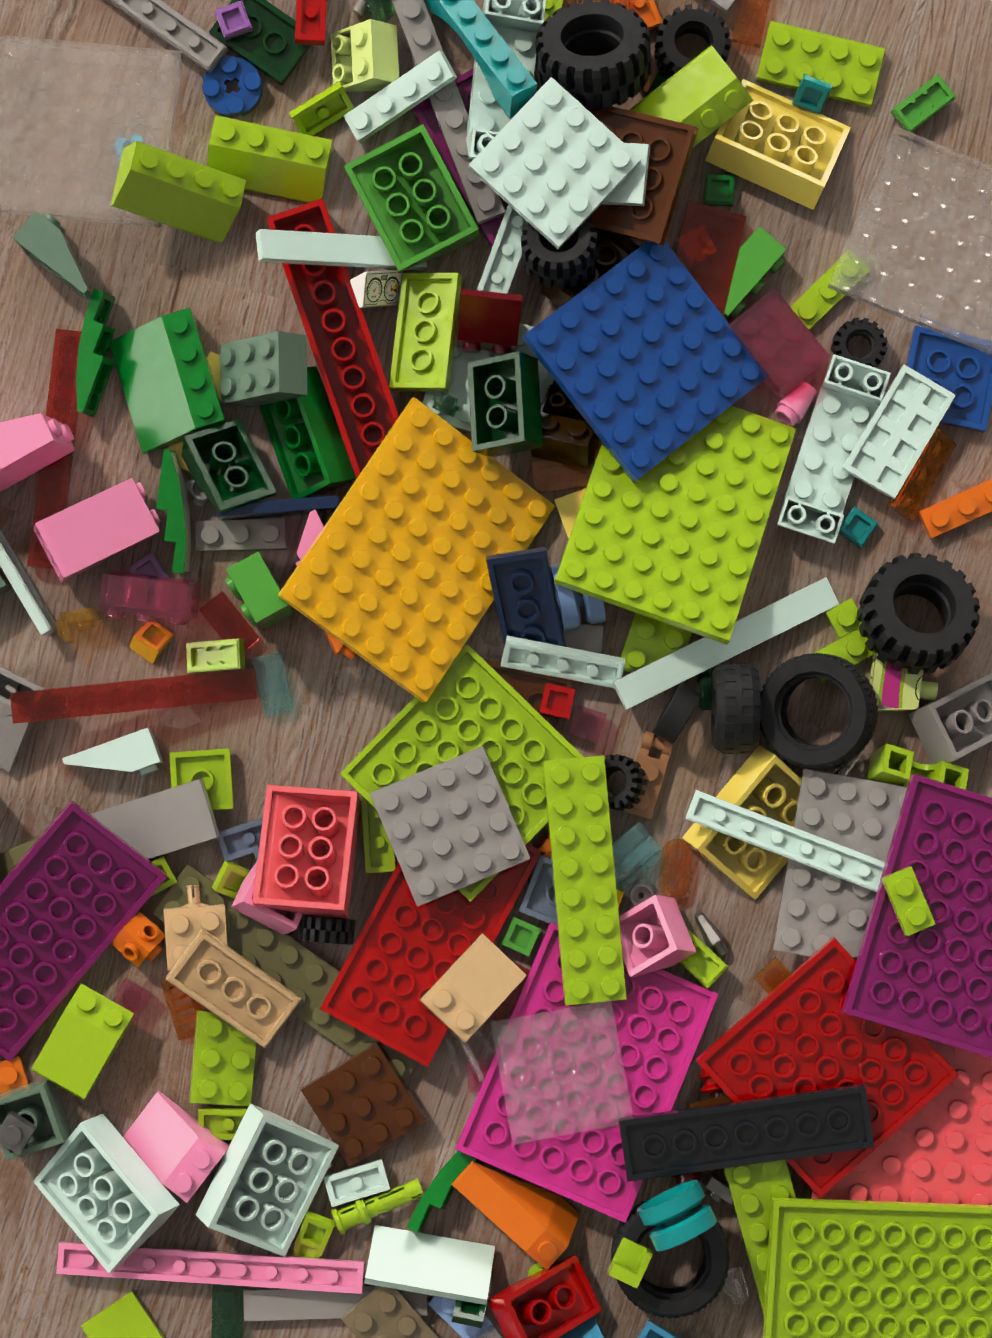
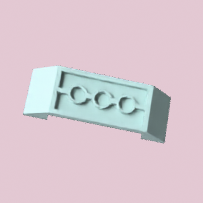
[466,0,546,159]
[777,354,891,544]

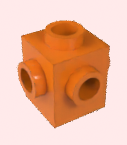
[111,912,165,968]

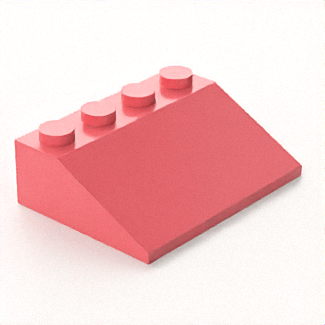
[252,785,361,919]

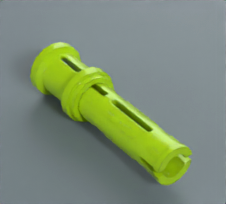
[331,1178,424,1236]

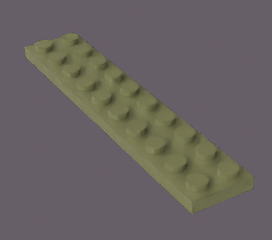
[152,864,419,1082]

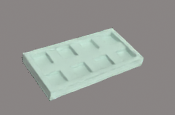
[842,365,956,499]

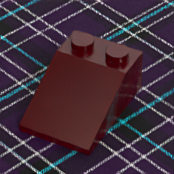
[457,289,523,356]

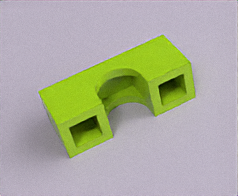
[867,743,969,790]

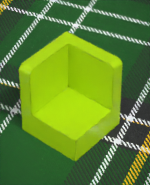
[607,1237,653,1288]

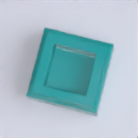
[792,74,832,114]
[839,506,879,549]

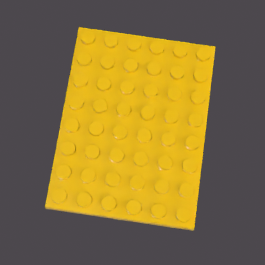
[277,397,555,702]

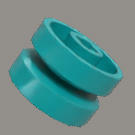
[637,1180,717,1251]

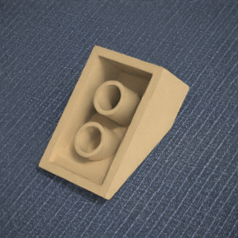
[419,933,527,1043]

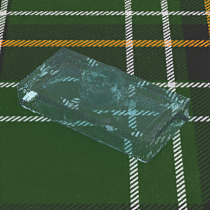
[252,651,294,717]

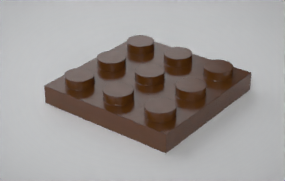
[301,1041,427,1167]

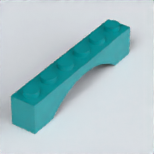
[424,0,537,118]

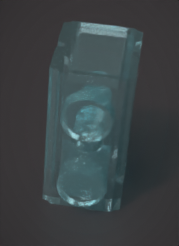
[612,822,663,889]

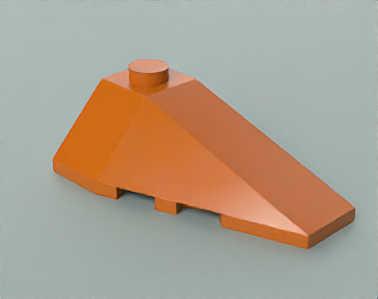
[452,1161,580,1270]

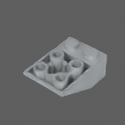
[0,666,50,772]

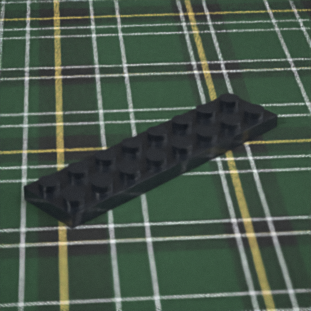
[618,1083,874,1182]

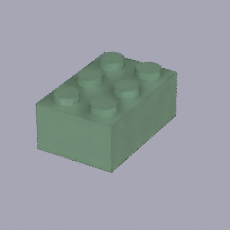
[220,331,307,408]

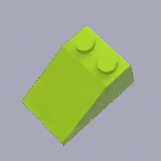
[31,983,134,1100]

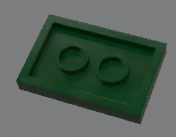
[209,0,311,86]

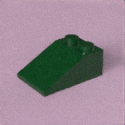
[181,419,277,514]

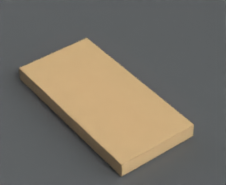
[166,928,302,1048]

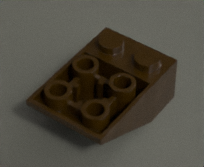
[531,380,600,469]

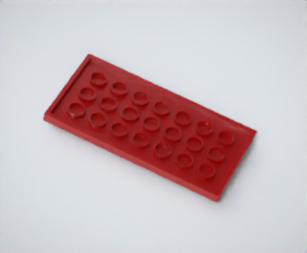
[320,843,542,1067]

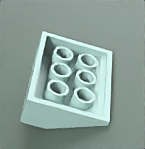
[196,1103,339,1257]
[33,1114,180,1273]

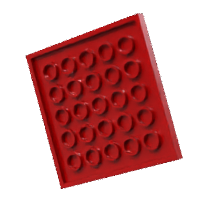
[696,936,959,1198]

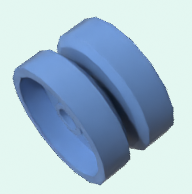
[551,564,606,631]

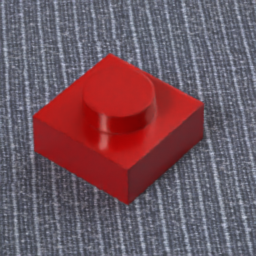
[539,683,576,720]

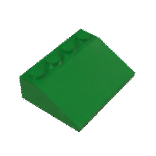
[110,307,227,454]

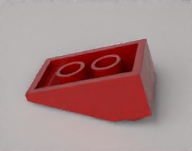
[487,1255,602,1338]

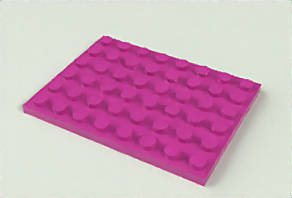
[455,922,719,1223]

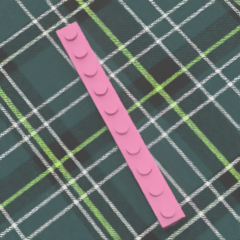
[56,1241,365,1294]

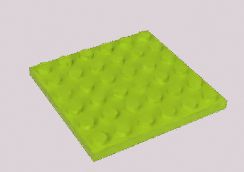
[340,644,584,902]

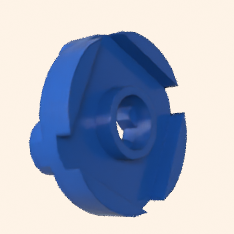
[202,55,262,118]

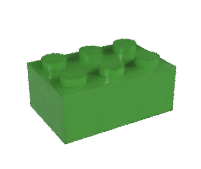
[225,551,295,631]

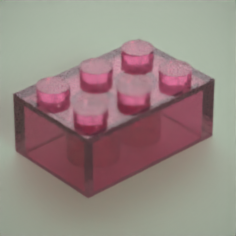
[727,288,831,401]
[99,571,201,625]

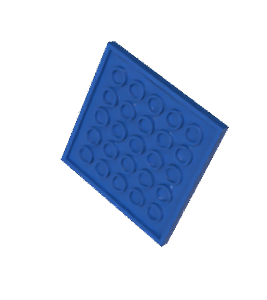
[522,241,769,483]

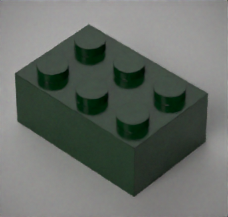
[467,351,543,457]

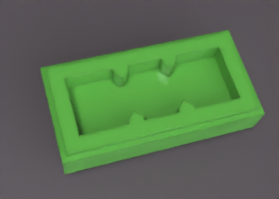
[890,74,956,135]

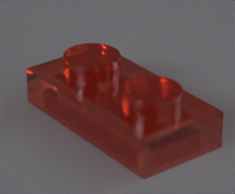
[199,591,260,651]

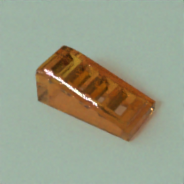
[161,980,202,1040]

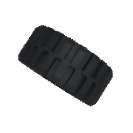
[535,0,651,111]
[857,553,980,675]

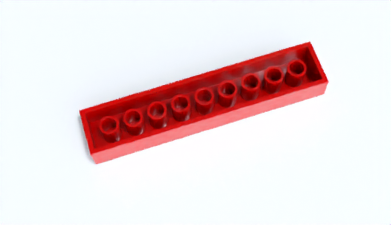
[266,198,399,479]

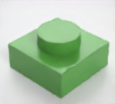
[501,916,541,956]

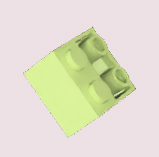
[330,19,399,92]

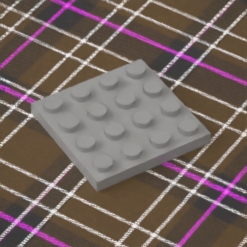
[370,746,530,907]

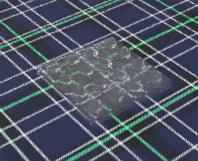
[490,1000,633,1145]

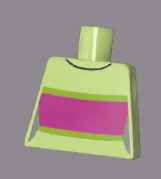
[869,653,938,712]

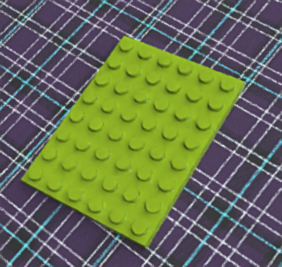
[553,405,796,645]
[763,1197,992,1338]

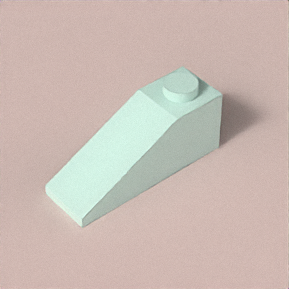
[62,728,164,776]

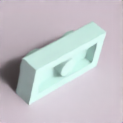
[323,1158,391,1207]

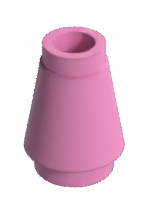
[775,382,817,427]

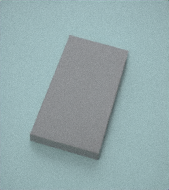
[91,779,220,859]

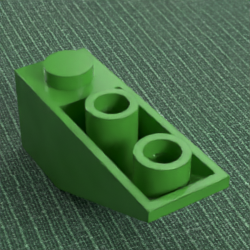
[723,226,787,320]

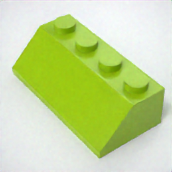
[629,45,754,147]
[207,115,334,203]
[111,141,246,244]

